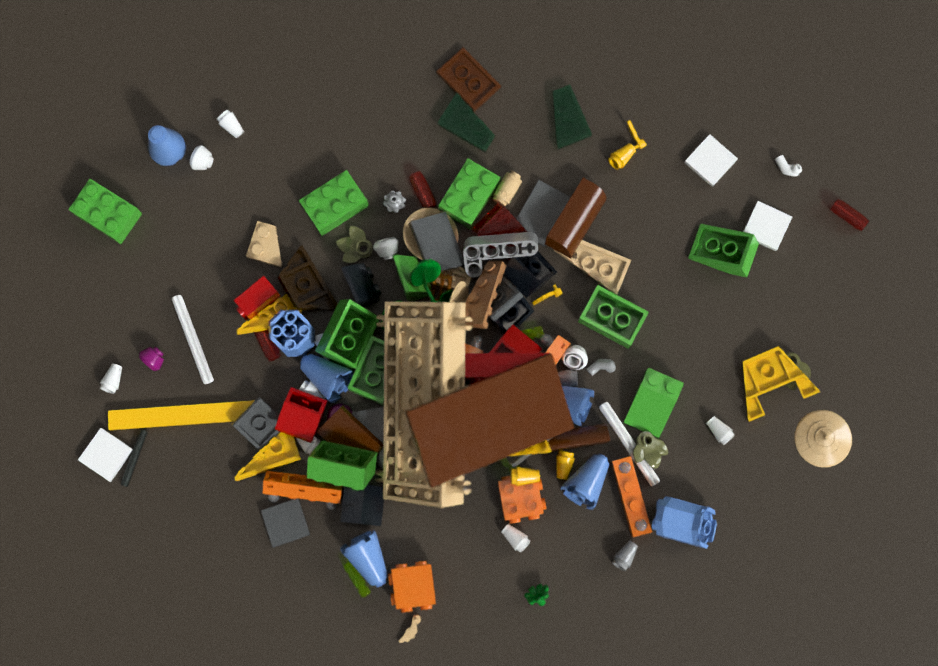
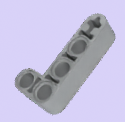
[463,232,538,278]

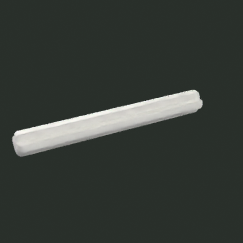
[172,295,214,384]
[599,402,660,486]

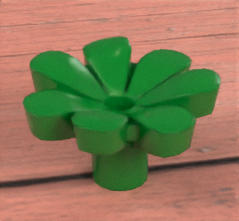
[524,584,549,606]

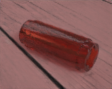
[409,171,437,208]
[830,199,869,231]
[254,330,281,362]

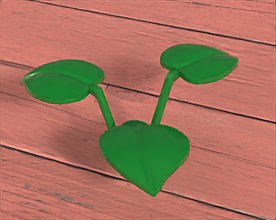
[381,259,453,330]

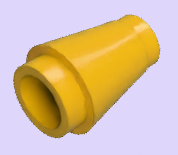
[608,143,636,170]
[556,450,575,480]
[511,466,540,486]

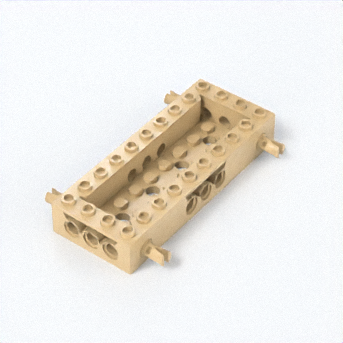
[375,302,473,507]

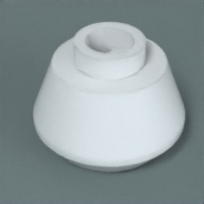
[190,145,214,170]
[373,237,398,260]
[562,345,588,370]

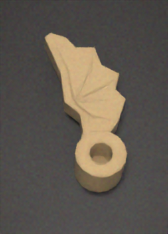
[399,614,421,643]

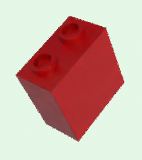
[234,276,281,321]

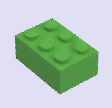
[438,158,500,230]
[299,170,369,236]
[68,179,142,244]
[578,285,649,349]
[315,299,380,369]
[348,336,384,406]
[307,440,377,490]

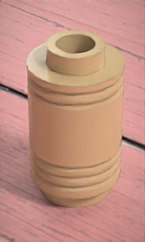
[493,171,522,207]

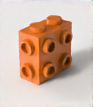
[498,476,546,524]
[388,561,436,613]

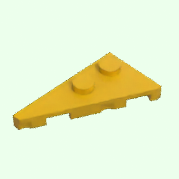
[236,294,302,335]
[234,432,301,482]

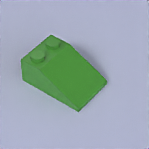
[688,224,759,277]
[393,255,432,302]
[623,368,684,438]

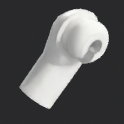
[775,155,802,177]

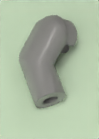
[586,359,616,376]

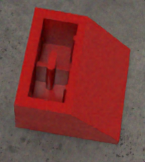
[489,325,542,353]
[275,387,327,443]

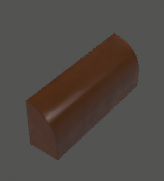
[545,178,607,259]
[531,423,611,455]

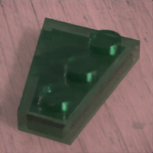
[553,85,592,150]
[437,92,495,153]

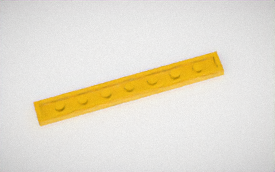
[108,400,255,431]

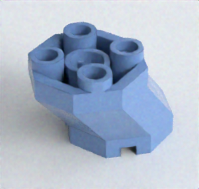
[269,310,315,357]
[652,496,717,549]

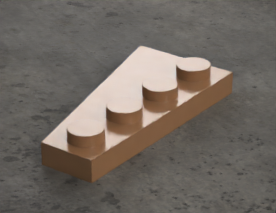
[465,261,506,329]

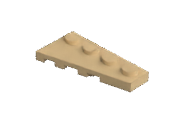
[554,240,631,295]

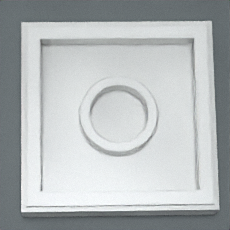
[684,134,738,187]
[743,201,792,251]
[78,428,133,482]

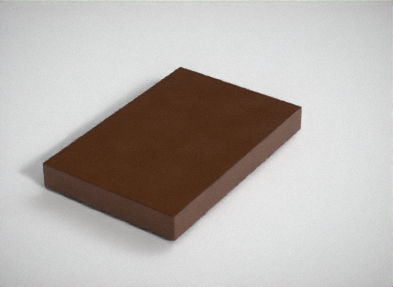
[436,47,501,112]
[317,405,384,454]

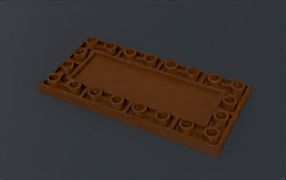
[405,353,574,488]

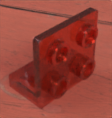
[472,203,527,249]

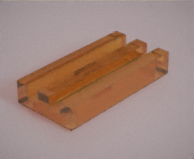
[430,270,453,302]

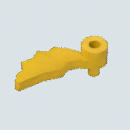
[627,120,646,149]
[532,284,563,305]

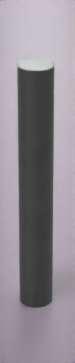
[120,429,148,487]

